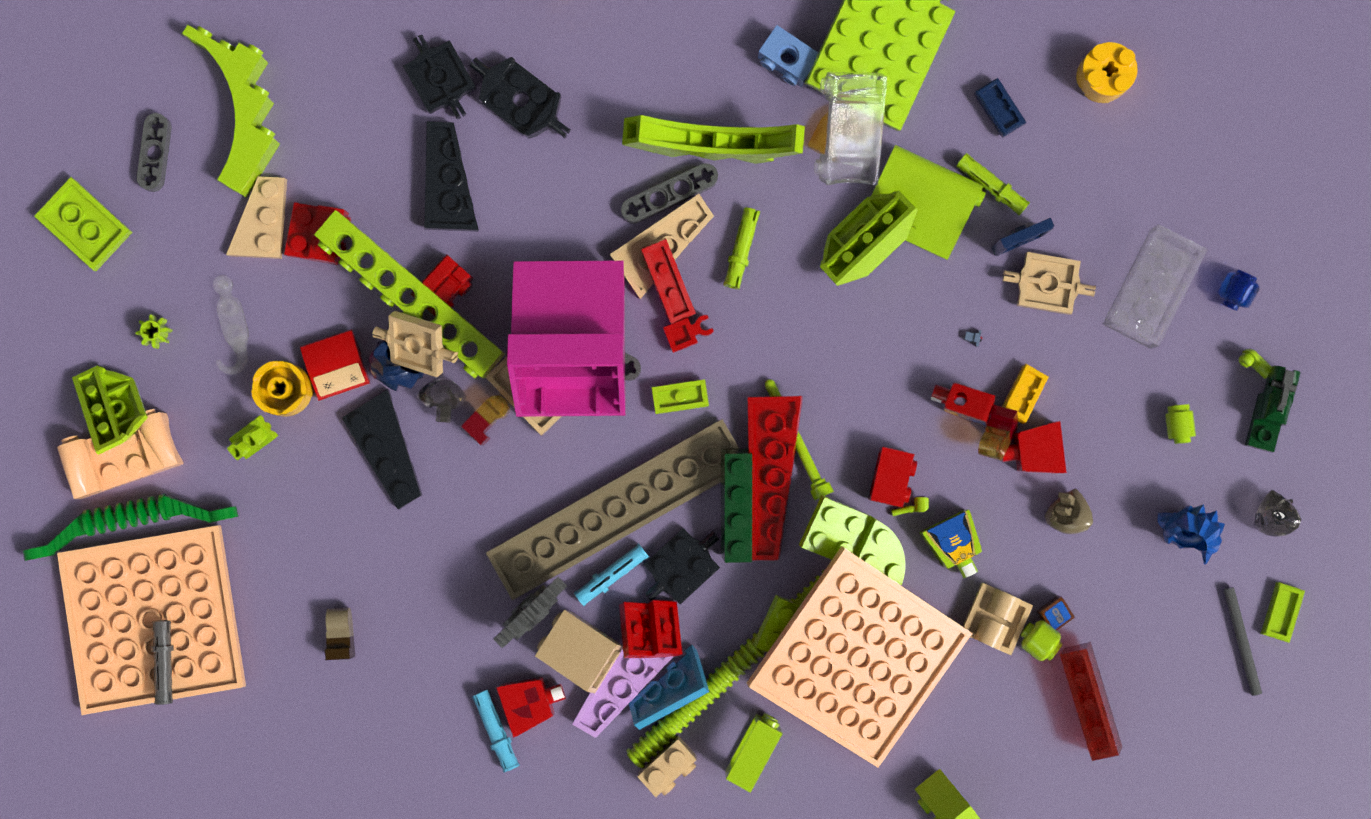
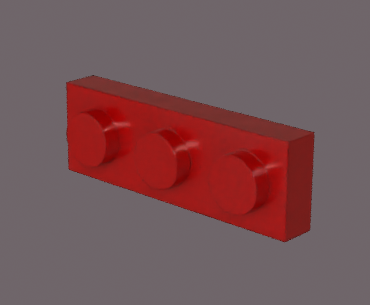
[640,238,696,324]

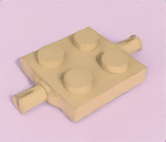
[1002,252,1096,315]
[372,311,458,377]

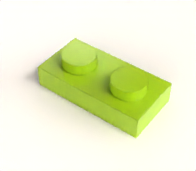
[652,379,709,415]

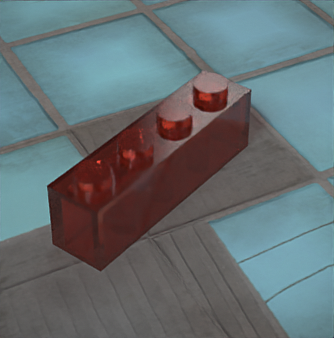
[1060,642,1123,761]

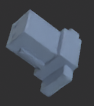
[965,330,982,347]

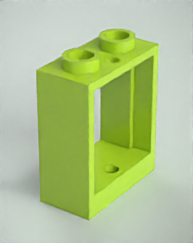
[725,713,783,793]

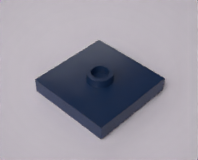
[991,218,1054,256]

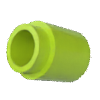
[1165,404,1196,444]

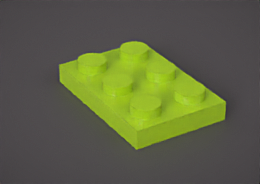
[34,177,133,271]

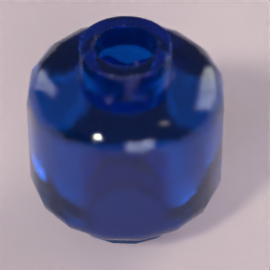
[1218,269,1260,311]

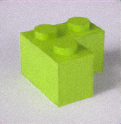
[914,769,980,819]

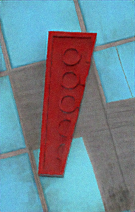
[748,396,803,560]

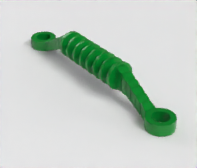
[22,493,239,561]

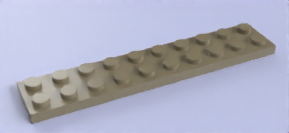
[486,419,739,600]

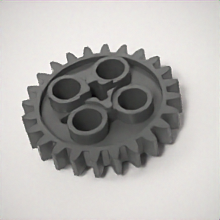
[493,577,567,648]

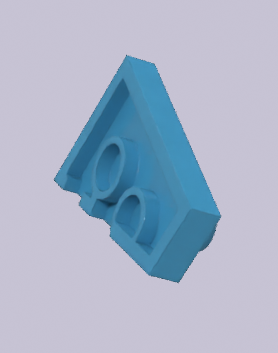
[629,645,709,730]

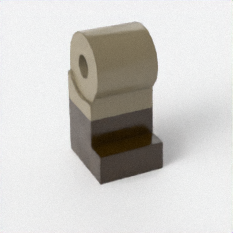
[325,608,355,660]

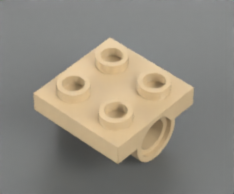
[962,582,1033,655]

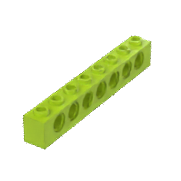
[314,210,506,379]

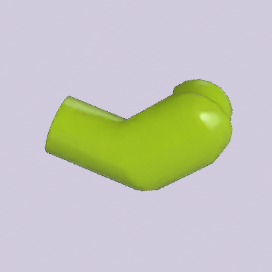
[1238,348,1272,379]

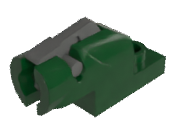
[1245,366,1301,453]

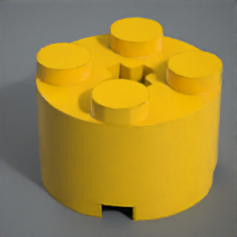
[1076,42,1137,103]
[251,361,314,417]

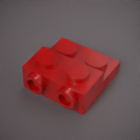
[284,202,351,265]

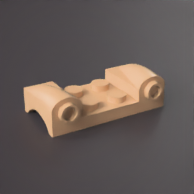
[57,409,183,499]

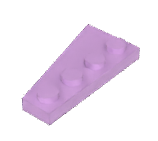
[572,638,674,738]

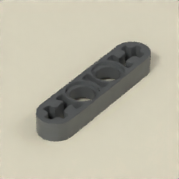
[621,163,718,224]

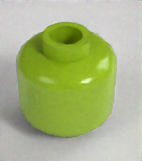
[1021,620,1063,661]

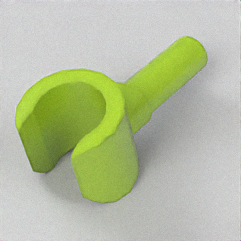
[891,497,929,516]

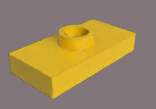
[1002,363,1049,424]

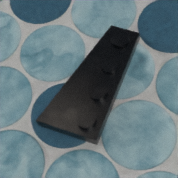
[424,121,479,232]
[342,389,422,510]

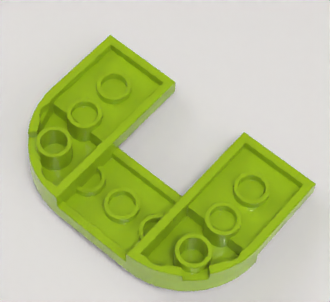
[753,495,905,652]

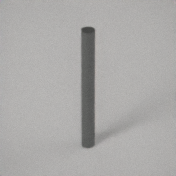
[1223,587,1262,696]

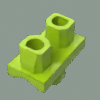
[227,415,278,460]

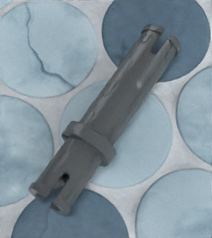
[151,620,174,705]

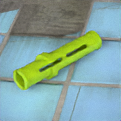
[956,153,1030,216]
[723,207,760,290]

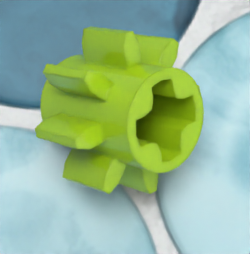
[136,314,173,349]

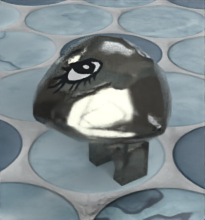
[417,377,467,423]
[1254,490,1302,537]

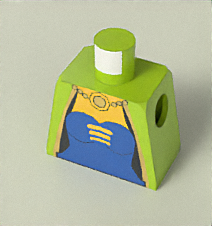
[919,509,982,578]

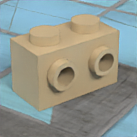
[637,735,697,797]

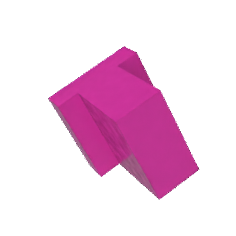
[507,261,626,417]

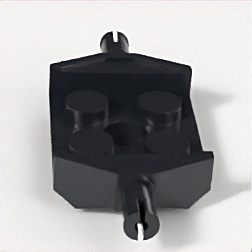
[470,57,571,139]

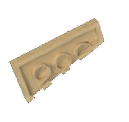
[609,194,714,299]

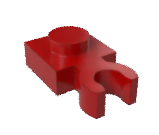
[663,315,714,353]

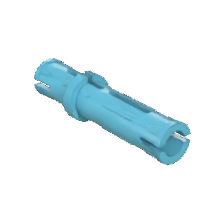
[574,543,649,606]
[472,690,520,773]

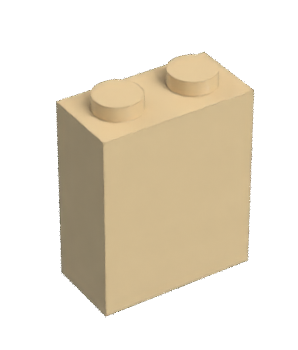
[535,610,623,693]

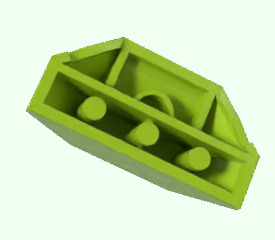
[820,191,917,286]
[72,366,148,455]

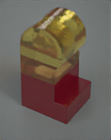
[461,395,510,446]
[978,405,1018,460]

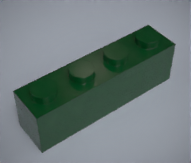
[721,449,752,563]

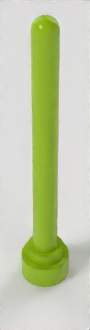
[765,379,834,501]

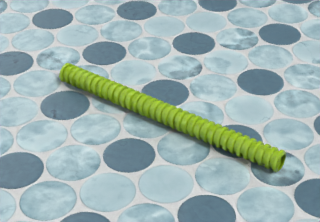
[626,569,825,768]

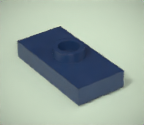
[974,78,1027,138]

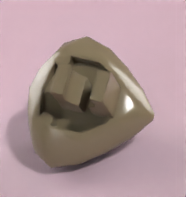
[1044,489,1093,534]

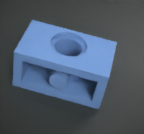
[758,25,818,87]

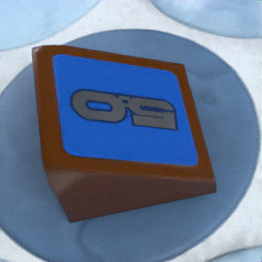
[1036,595,1075,630]

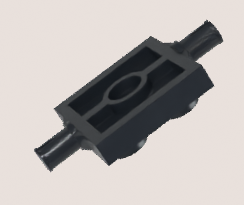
[403,35,477,119]
[643,528,720,605]

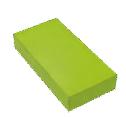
[1260,582,1305,643]

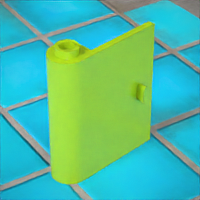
[871,145,986,260]

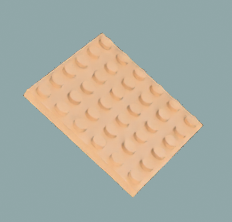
[57,525,246,715]
[746,546,972,768]

